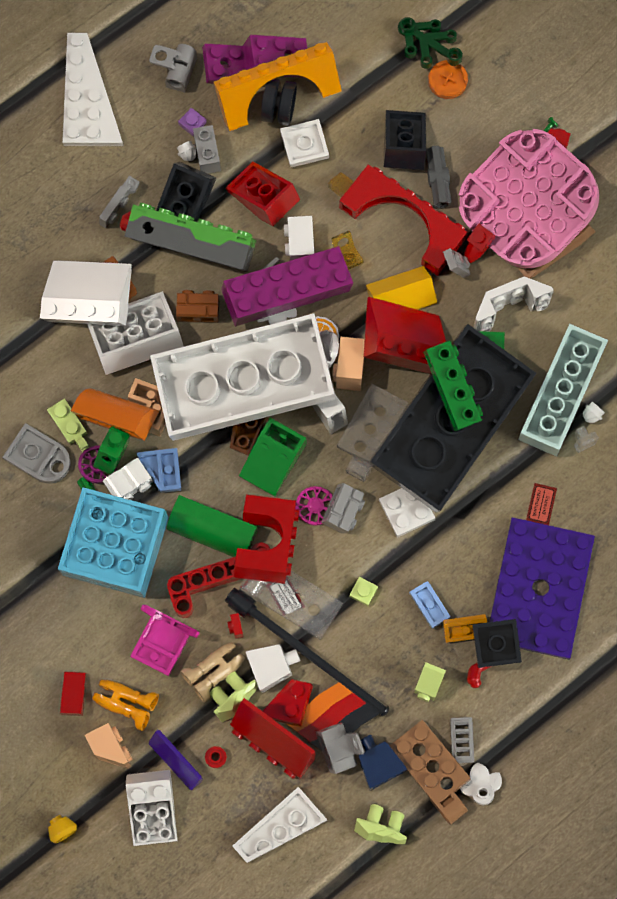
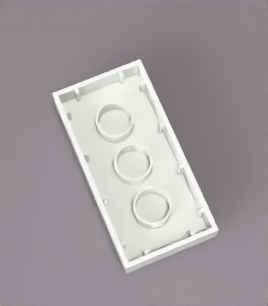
[150,314,336,441]

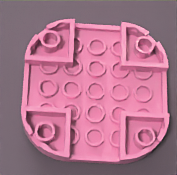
[459,129,599,268]

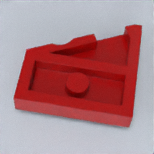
[263,679,313,727]

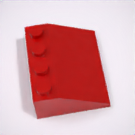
[363,297,446,374]
[230,698,316,780]

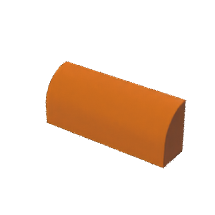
[71,388,159,441]

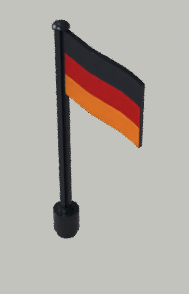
[225,588,389,751]

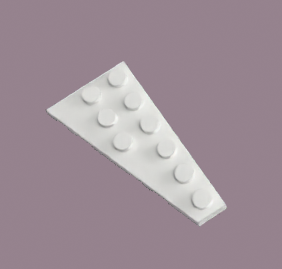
[63,33,123,146]

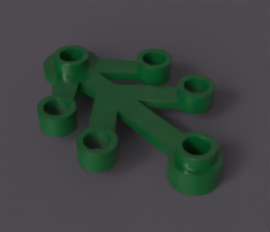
[398,17,463,69]

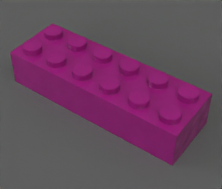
[221,246,353,327]

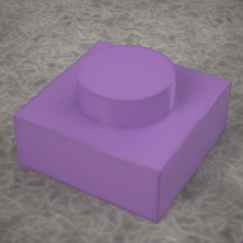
[178,108,207,137]

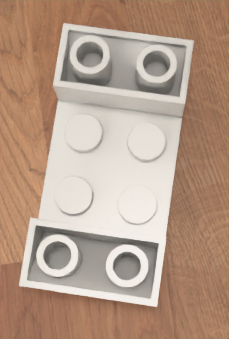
[473,277,554,332]

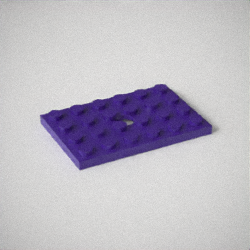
[489,517,595,660]

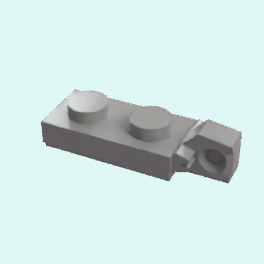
[99,176,139,228]

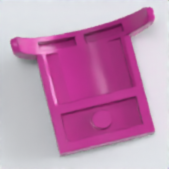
[130,604,199,676]

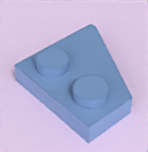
[137,448,181,493]

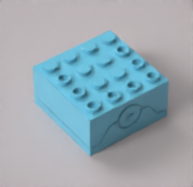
[58,487,169,598]

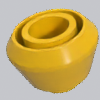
[48,815,77,843]

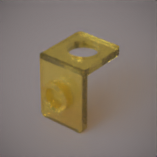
[331,231,364,270]

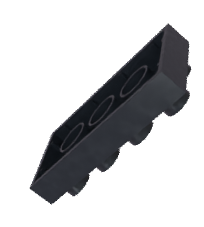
[367,324,537,513]

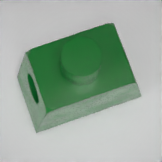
[93,426,130,475]

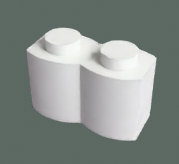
[103,458,153,500]

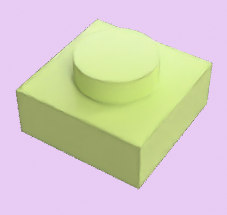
[349,577,378,606]

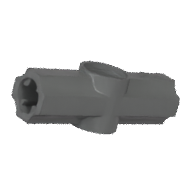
[426,146,451,209]

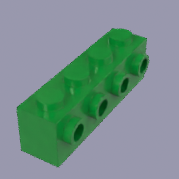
[423,341,483,431]

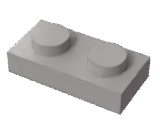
[443,248,471,278]

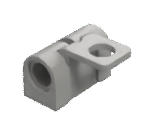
[149,44,197,93]
[316,723,364,774]

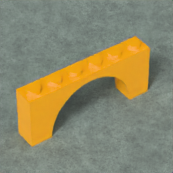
[214,42,342,131]

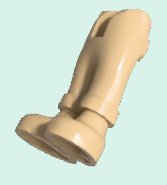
[180,642,246,703]

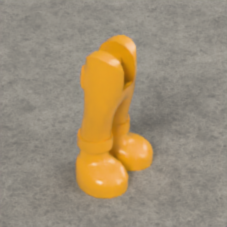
[92,680,159,731]

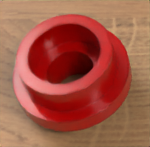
[205,746,227,768]

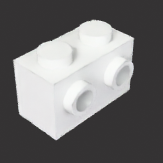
[284,216,314,261]

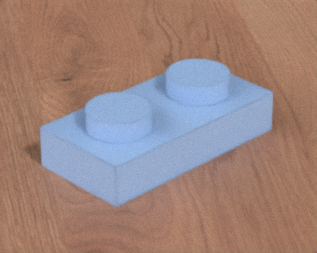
[409,581,451,629]

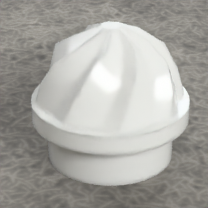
[177,141,197,161]
[583,402,605,423]

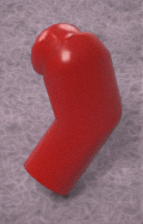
[467,663,491,688]

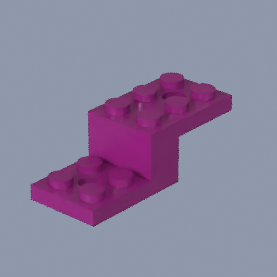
[202,35,308,87]

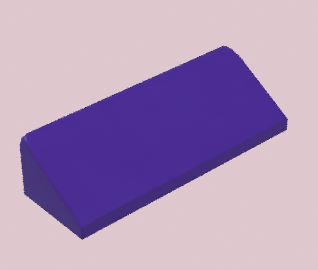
[149,730,203,790]

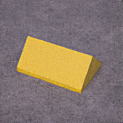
[366,266,437,310]

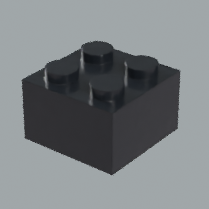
[472,619,522,668]

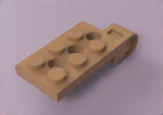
[390,720,471,825]

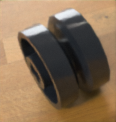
[261,79,297,126]

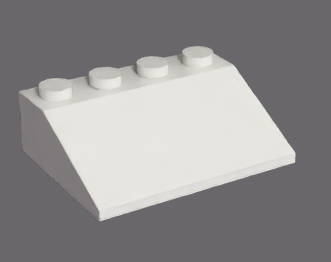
[40,261,132,326]
[87,291,184,375]

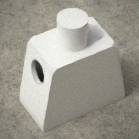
[313,395,348,435]
[246,645,300,693]

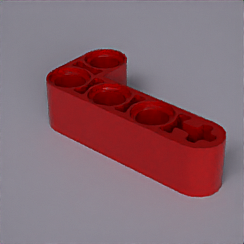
[167,557,243,618]

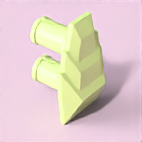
[210,672,258,722]
[354,804,407,844]

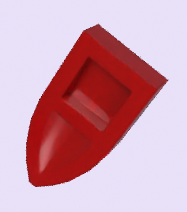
[465,223,496,263]

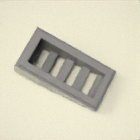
[450,717,474,763]

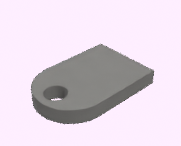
[2,423,71,484]

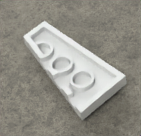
[233,787,328,863]

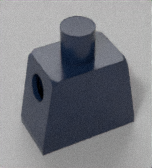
[358,735,407,791]

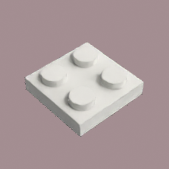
[280,119,329,168]
[379,488,435,538]

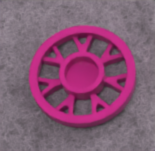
[296,486,332,526]

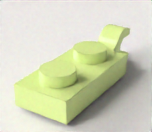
[47,398,89,452]

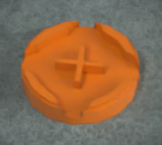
[428,60,468,99]

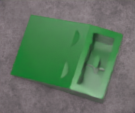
[239,418,307,497]

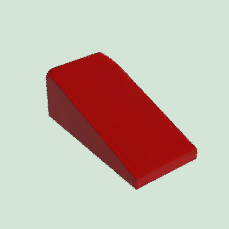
[60,672,86,716]

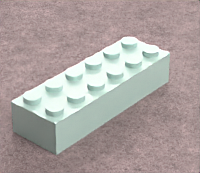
[518,324,608,457]

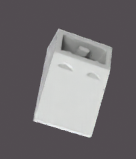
[126,770,177,846]

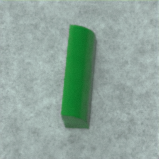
[167,495,257,557]

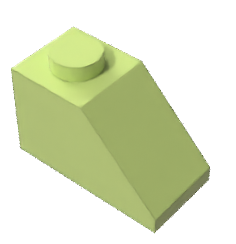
[414,662,446,702]

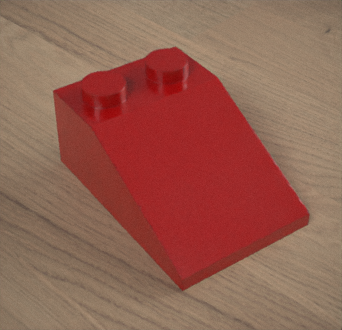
[225,162,300,227]

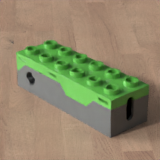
[120,202,257,272]

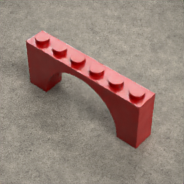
[339,164,467,276]

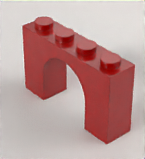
[234,494,300,584]

